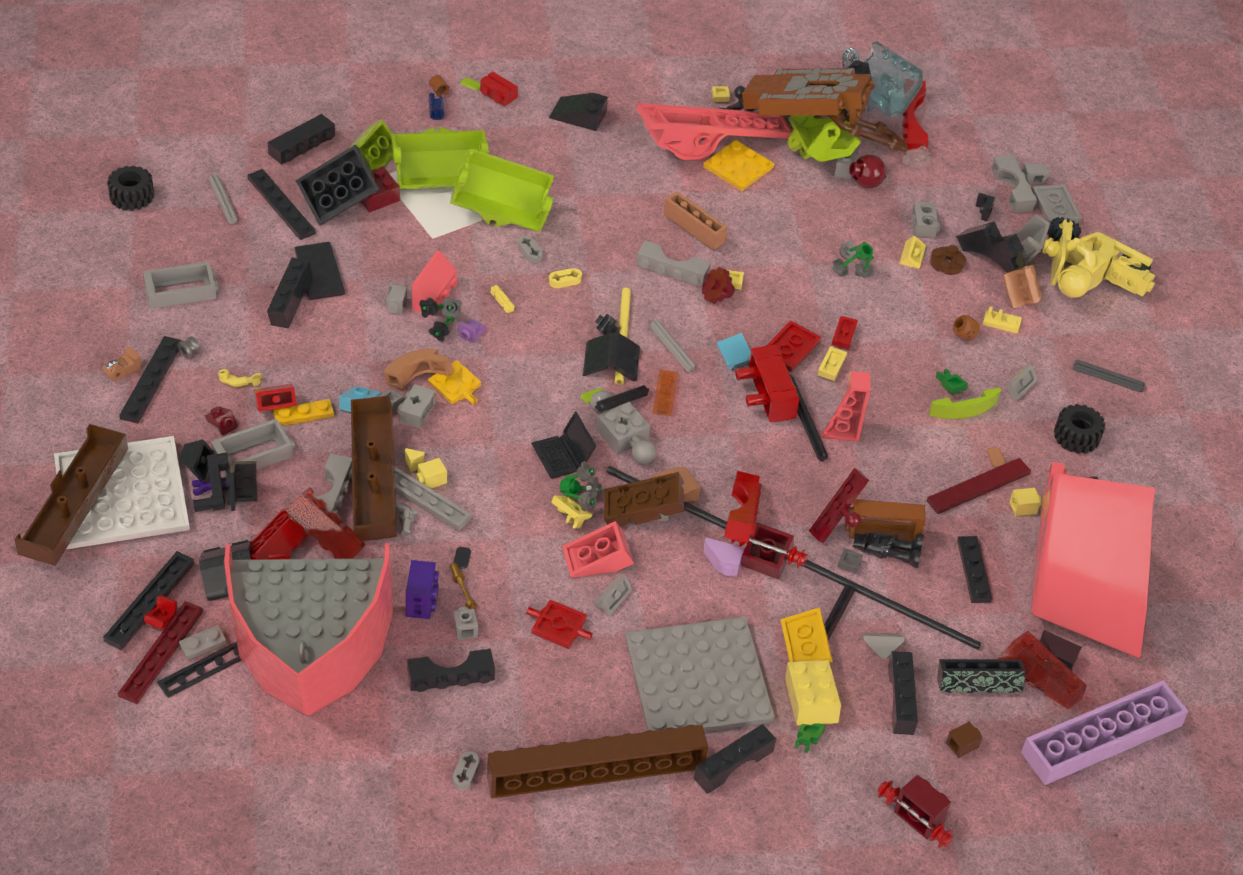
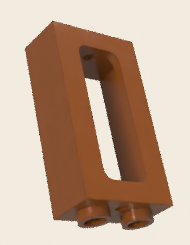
[845,499,926,541]

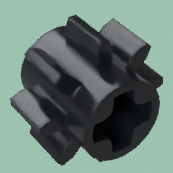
[595,313,618,335]

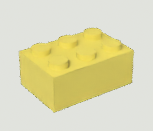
[785,660,841,726]

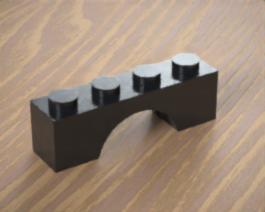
[407,648,495,692]
[888,651,918,735]
[694,724,776,794]

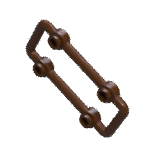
[828,109,908,152]

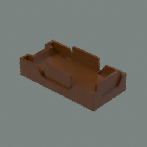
[604,472,684,526]

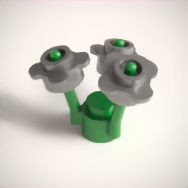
[559,461,602,511]

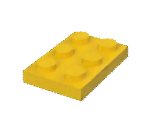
[781,607,833,663]

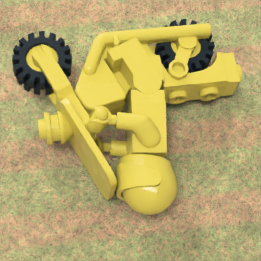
[1042,217,1155,298]

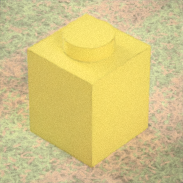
[416,458,447,489]
[1009,488,1042,516]

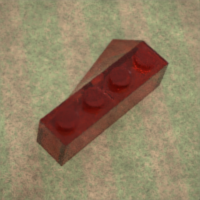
[286,487,366,559]
[998,631,1087,709]

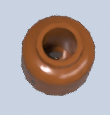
[953,315,980,341]

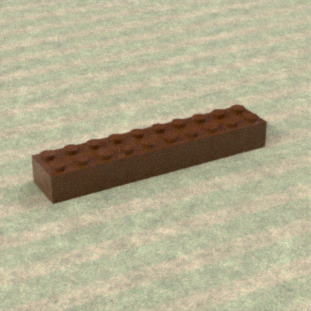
[487,724,708,799]

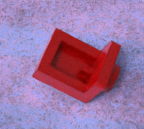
[144,595,178,629]

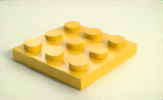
[703,140,775,191]

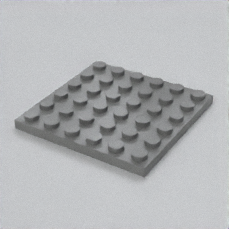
[625,616,775,732]

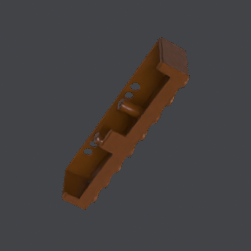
[351,396,397,542]
[15,424,128,566]

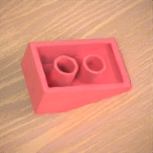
[562,521,634,578]

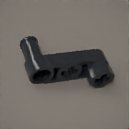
[193,452,230,512]

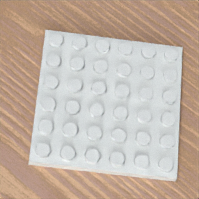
[54,436,190,549]

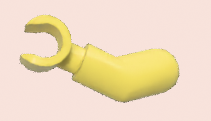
[218,369,262,388]

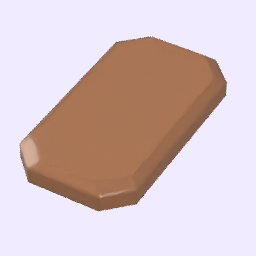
[987,447,1006,468]

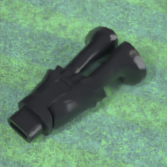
[853,532,924,568]

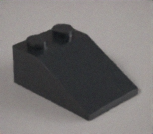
[549,93,608,131]

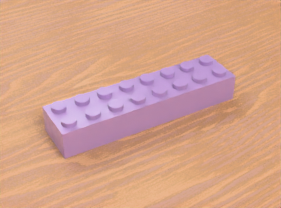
[1021,680,1188,785]

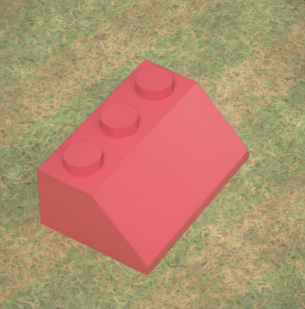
[412,250,458,316]

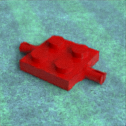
[526,599,593,649]

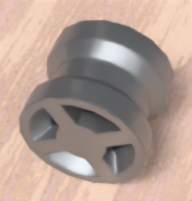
[178,336,201,360]

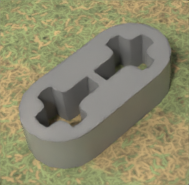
[518,236,543,263]
[452,751,480,791]

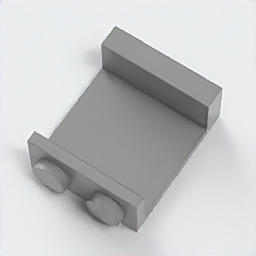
[1017,214,1050,265]

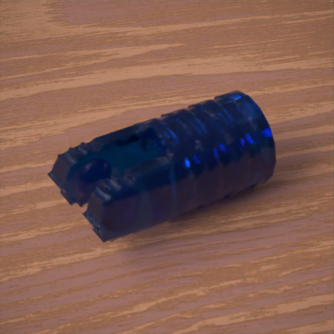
[428,92,445,120]

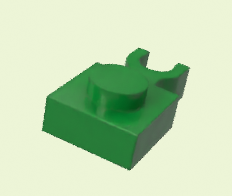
[936,368,968,394]
[795,723,825,753]

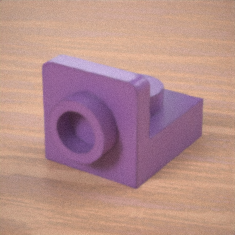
[458,318,486,343]

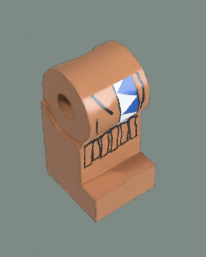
[103,347,142,381]

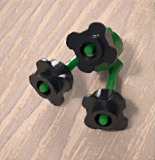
[419,297,461,342]

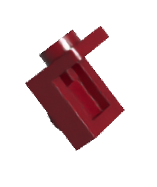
[205,406,238,435]

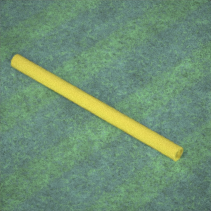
[615,288,631,385]

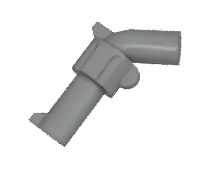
[396,503,417,536]

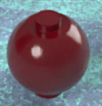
[849,154,887,189]

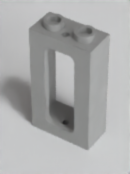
[143,261,219,309]
[211,419,295,477]

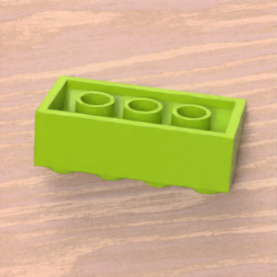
[349,120,393,170]

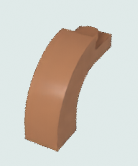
[383,349,454,389]

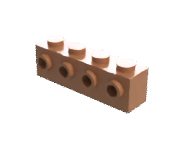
[664,191,728,250]

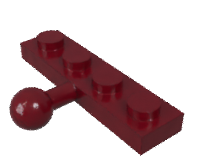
[809,468,869,543]

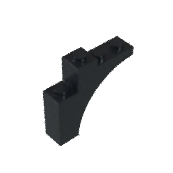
[956,221,1027,273]

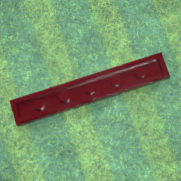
[927,458,1031,514]
[118,601,204,704]

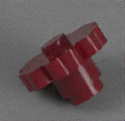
[702,267,735,304]

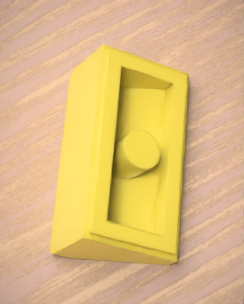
[899,235,927,269]

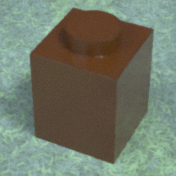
[946,721,982,758]

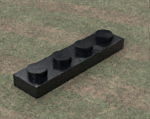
[957,536,992,603]

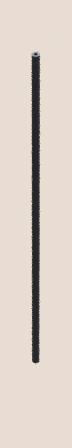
[606,466,982,650]

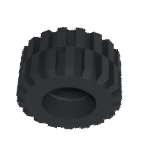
[107,165,154,211]
[1054,404,1106,454]

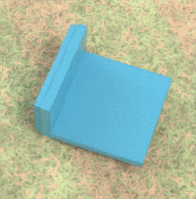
[716,333,751,370]
[339,386,382,412]

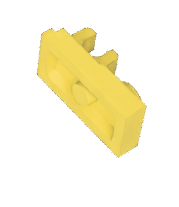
[983,307,1022,334]
[551,495,592,528]

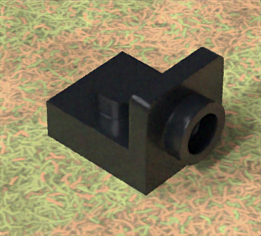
[976,193,995,222]

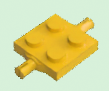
[428,360,481,405]

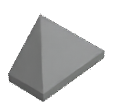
[860,633,905,659]

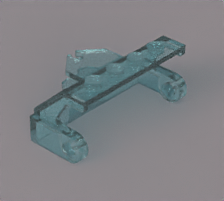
[842,41,923,117]

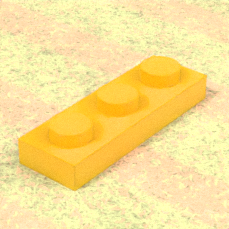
[273,399,334,426]

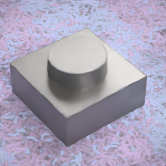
[837,548,863,574]

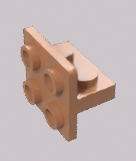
[1002,265,1042,308]

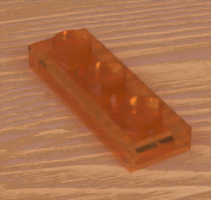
[653,369,678,417]

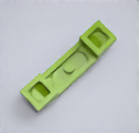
[929,387,1001,419]

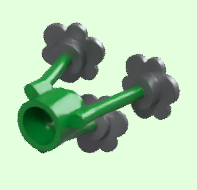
[832,240,874,278]

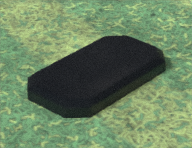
[453,547,471,569]

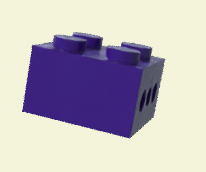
[406,560,439,619]

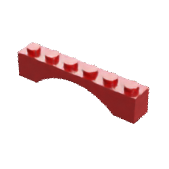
[901,79,929,156]
[724,470,762,543]

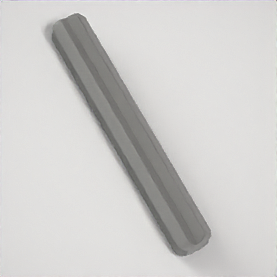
[210,174,238,225]
[650,320,696,373]

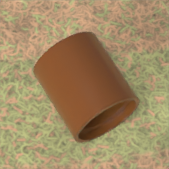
[429,75,450,97]

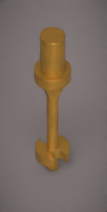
[449,563,477,612]

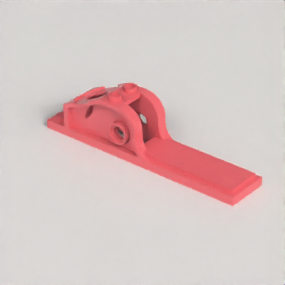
[636,103,793,161]

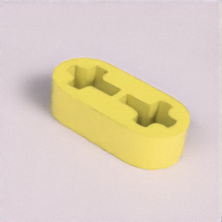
[549,268,582,288]

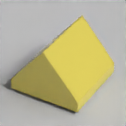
[405,448,425,473]

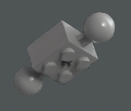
[591,390,656,465]

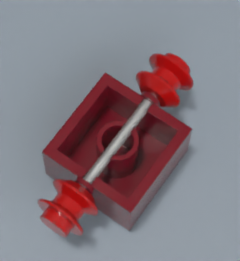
[729,522,808,579]
[877,774,954,848]

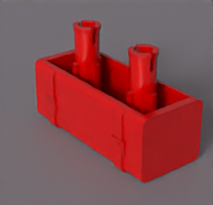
[735,345,799,422]

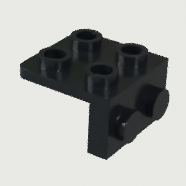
[226,461,258,511]

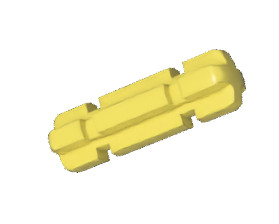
[490,285,515,313]

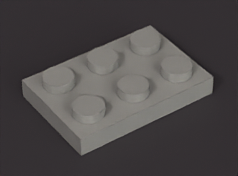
[1032,184,1082,226]

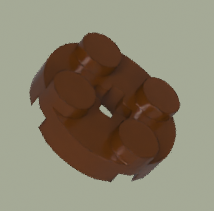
[930,245,966,275]

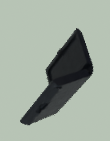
[582,333,640,382]
[531,411,596,479]
[199,540,252,601]

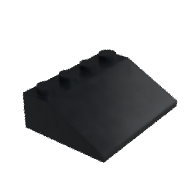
[295,145,380,225]

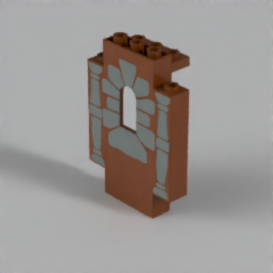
[742,68,874,125]

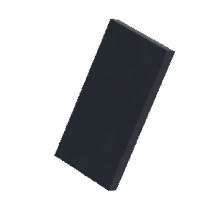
[295,241,345,300]

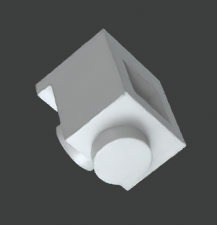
[1022,162,1049,185]
[385,284,407,314]
[453,607,478,640]

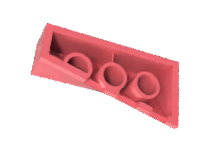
[821,371,871,441]

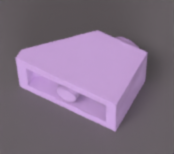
[703,537,745,577]

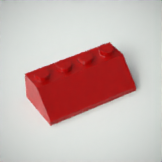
[250,504,318,560]

